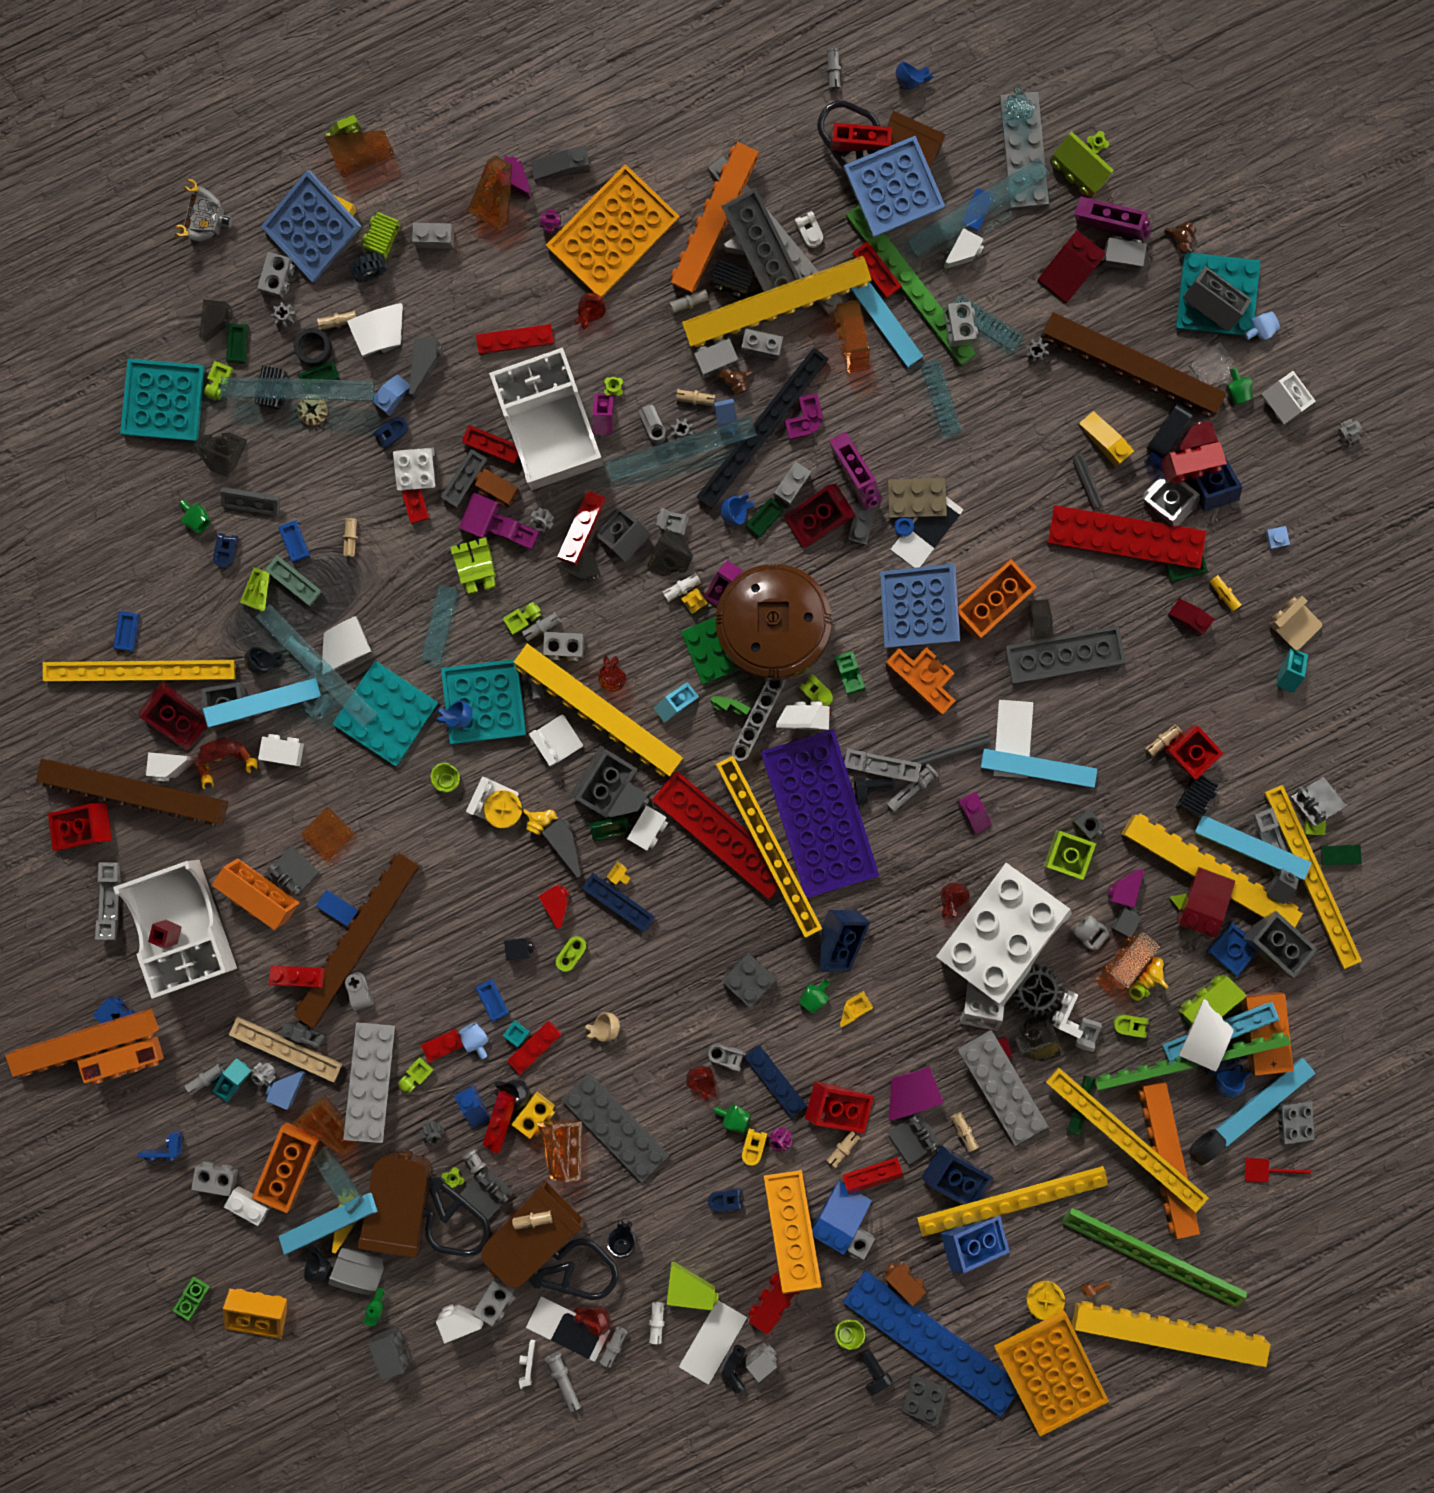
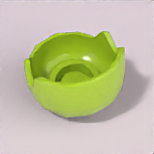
[430,763,460,793]
[834,1320,866,1350]

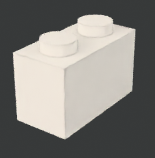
[258,734,304,766]
[627,806,668,850]
[224,1186,271,1226]

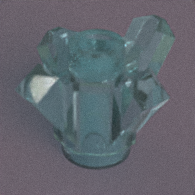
[1001,86,1035,121]

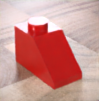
[538,884,570,929]

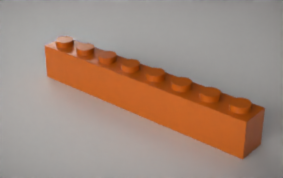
[670,142,759,294]
[5,1008,159,1078]
[1138,1079,1200,1239]

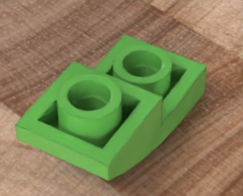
[710,696,751,716]
[172,1276,210,1321]

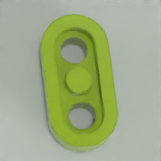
[556,936,587,972]

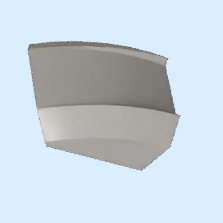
[1143,474,1200,527]
[328,1244,384,1295]

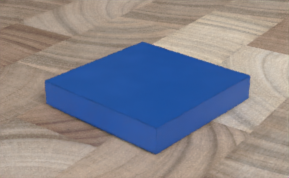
[1206,922,1257,977]

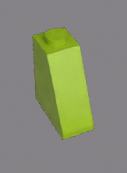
[667,1262,719,1310]

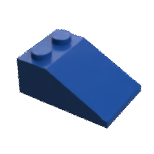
[811,1180,872,1255]
[941,1216,1010,1273]

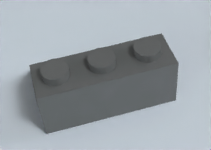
[1183,266,1252,332]
[570,746,637,818]
[1243,911,1317,979]

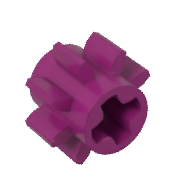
[540,209,561,234]
[768,1127,794,1152]

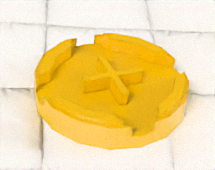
[484,790,522,828]
[1026,1281,1065,1320]

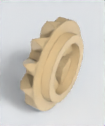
[297,395,328,426]

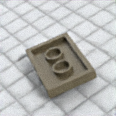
[888,478,947,519]

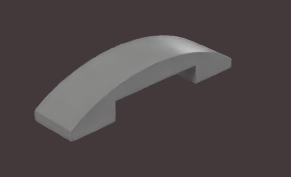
[844,748,922,783]
[1254,808,1286,876]
[95,862,121,940]

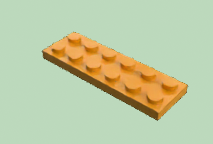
[763,1170,822,1294]

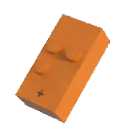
[958,559,1037,641]
[212,858,300,930]
[1241,992,1294,1075]
[252,1122,322,1213]

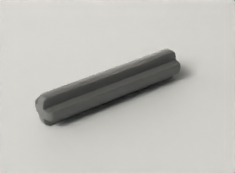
[1072,454,1103,509]

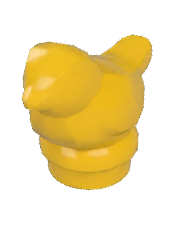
[523,809,558,836]
[1139,957,1169,990]

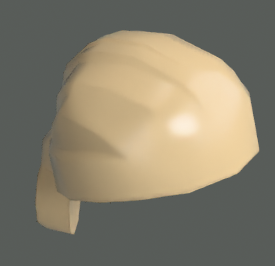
[584,1012,620,1042]

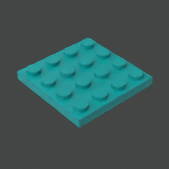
[1175,253,1261,337]
[120,358,205,442]
[441,659,527,744]
[333,661,439,766]

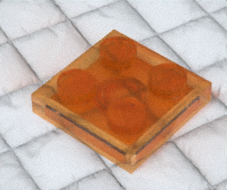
[301,807,356,861]

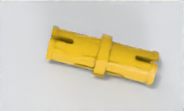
[1209,575,1242,612]

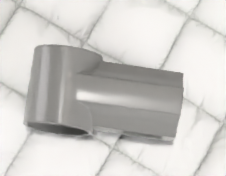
[638,405,666,445]

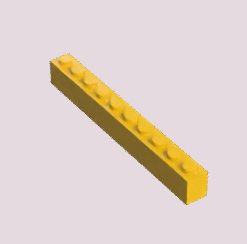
[682,256,871,347]
[514,644,683,777]
[716,756,822,938]
[1121,813,1303,928]
[1072,1301,1271,1367]

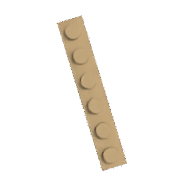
[229,1017,343,1082]

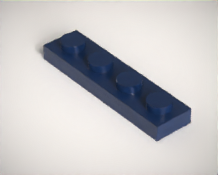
[582,873,656,932]
[744,1044,807,1117]

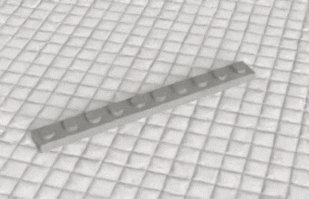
[708,156,843,315]

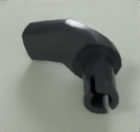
[720,1345,745,1394]

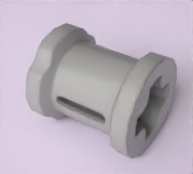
[461,1148,486,1174]

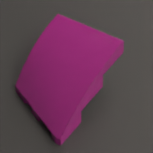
[888,1066,944,1121]

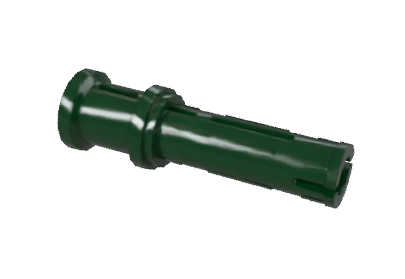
[1066,1075,1096,1135]

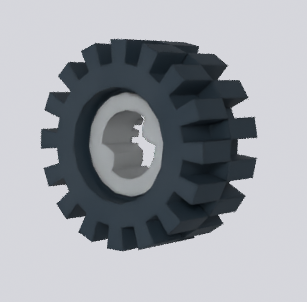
[349,253,387,282]

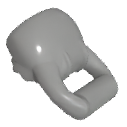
[1074,916,1109,950]

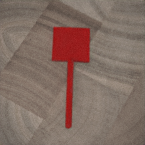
[1245,1158,1312,1182]

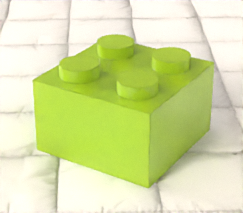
[1043,830,1096,880]

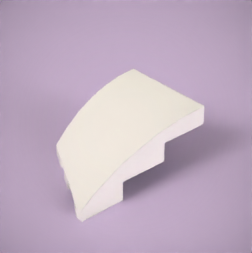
[347,303,403,357]
[322,616,372,676]
[1179,999,1233,1071]

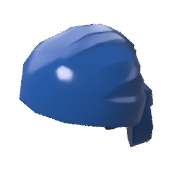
[895,61,934,90]
[720,493,755,526]
[435,700,473,729]
[1214,1065,1250,1098]

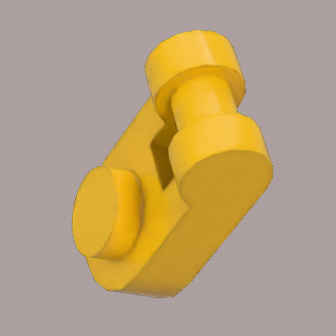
[742,1128,767,1166]

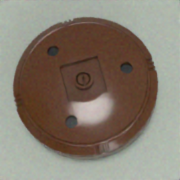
[715,564,832,681]

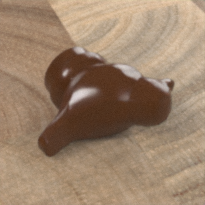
[1164,221,1197,255]
[718,368,753,395]

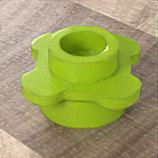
[1087,131,1109,154]
[604,377,623,396]
[1128,981,1150,1001]
[441,1167,464,1189]

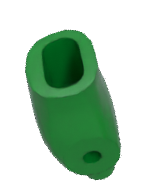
[1226,367,1253,405]
[179,500,211,534]
[798,978,831,1014]
[714,1104,751,1134]
[363,1288,385,1327]

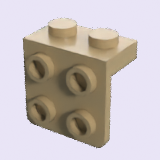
[1269,596,1322,650]

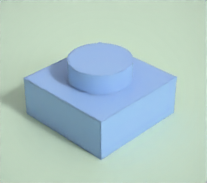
[1265,526,1290,549]

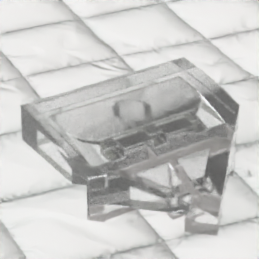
[1188,342,1234,384]

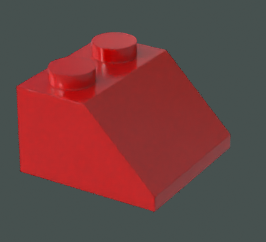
[1164,725,1224,780]

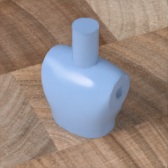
[1244,311,1280,341]
[459,1022,489,1059]

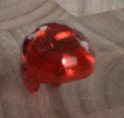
[574,293,606,330]
[598,655,627,692]
[941,882,970,919]
[686,1065,717,1101]
[574,1307,610,1337]

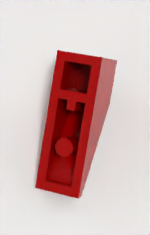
[830,123,892,152]

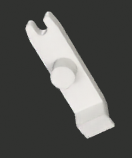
[519,1340,535,1389]

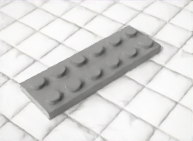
[999,92,1049,210]
[343,1022,395,1143]
[958,1030,1049,1146]

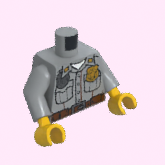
[174,179,232,242]

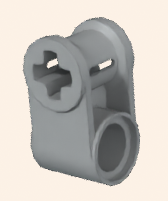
[345,972,374,1011]
[708,1043,746,1071]

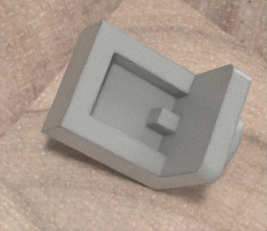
[656,508,689,535]
[1075,1018,1102,1052]

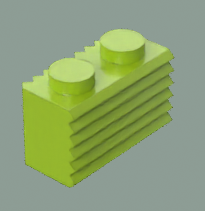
[362,212,401,260]

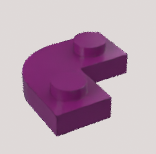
[785,393,822,440]

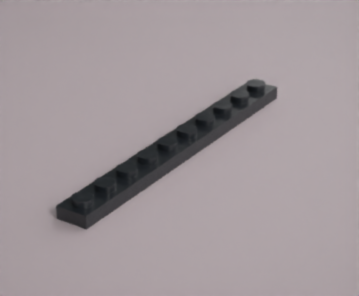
[696,348,829,509]

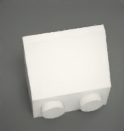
[1261,371,1315,424]
[776,702,830,730]
[146,752,197,781]
[436,1305,484,1344]

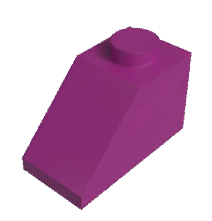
[495,155,532,198]
[592,393,614,435]
[704,560,743,606]
[957,792,992,834]
[1107,869,1144,907]

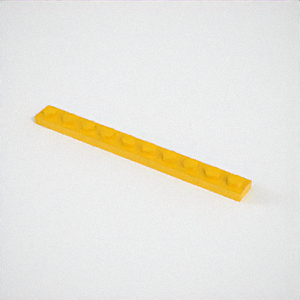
[43,660,236,682]
[1263,785,1362,969]
[1046,1067,1209,1212]
[917,1166,1108,1237]

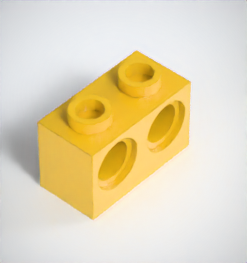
[512,1092,555,1139]

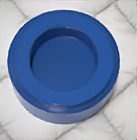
[895,517,914,537]

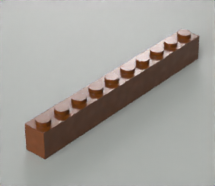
[1040,312,1227,418]
[36,759,229,826]
[293,853,421,1028]

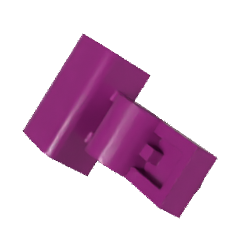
[458,493,540,550]

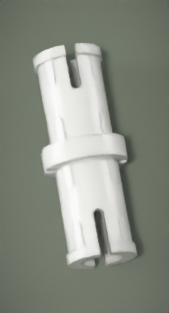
[662,572,701,602]
[649,1302,665,1344]

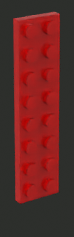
[1047,505,1207,569]
[652,771,794,899]

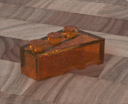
[324,130,395,178]
[467,155,512,230]
[833,300,870,373]
[1095,931,1160,995]
[292,1095,360,1155]
[537,1119,582,1182]

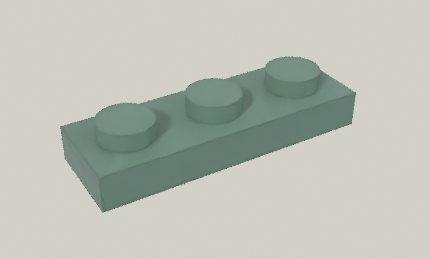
[265,555,323,606]

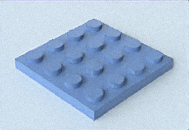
[843,136,945,238]
[261,170,362,282]
[880,564,960,648]

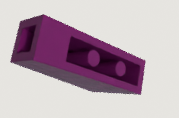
[1074,196,1151,243]
[829,432,882,510]

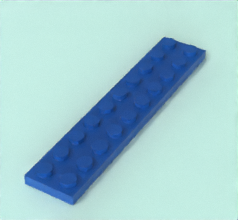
[843,1270,1018,1417]

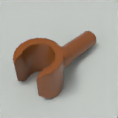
[1081,1282,1110,1296]

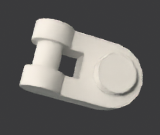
[794,211,823,248]

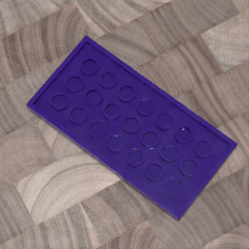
[760,729,879,898]

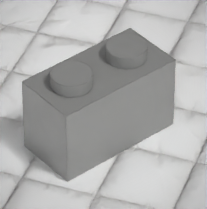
[412,223,454,249]
[1102,236,1147,271]
[694,338,738,378]
[774,461,811,507]

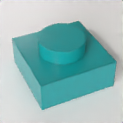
[502,1020,530,1047]

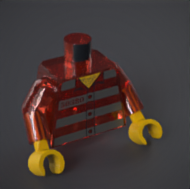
[195,737,257,789]

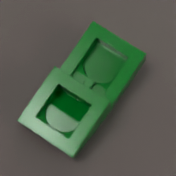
[835,651,865,696]

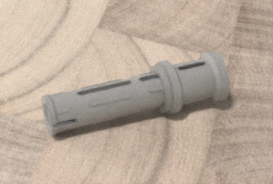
[886,764,939,812]
[545,1352,581,1412]

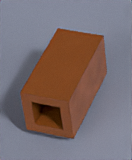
[475,468,520,507]
[884,1261,926,1306]

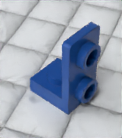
[138,1131,182,1161]

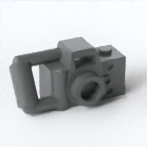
[280,1021,325,1048]

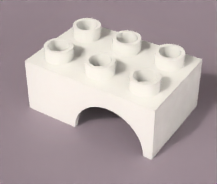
[489,348,604,490]
[113,860,237,998]
[936,863,1072,1007]

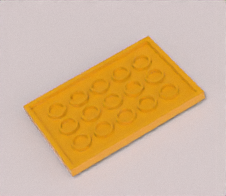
[546,164,680,300]
[994,1310,1109,1437]

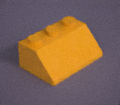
[223,1289,287,1339]

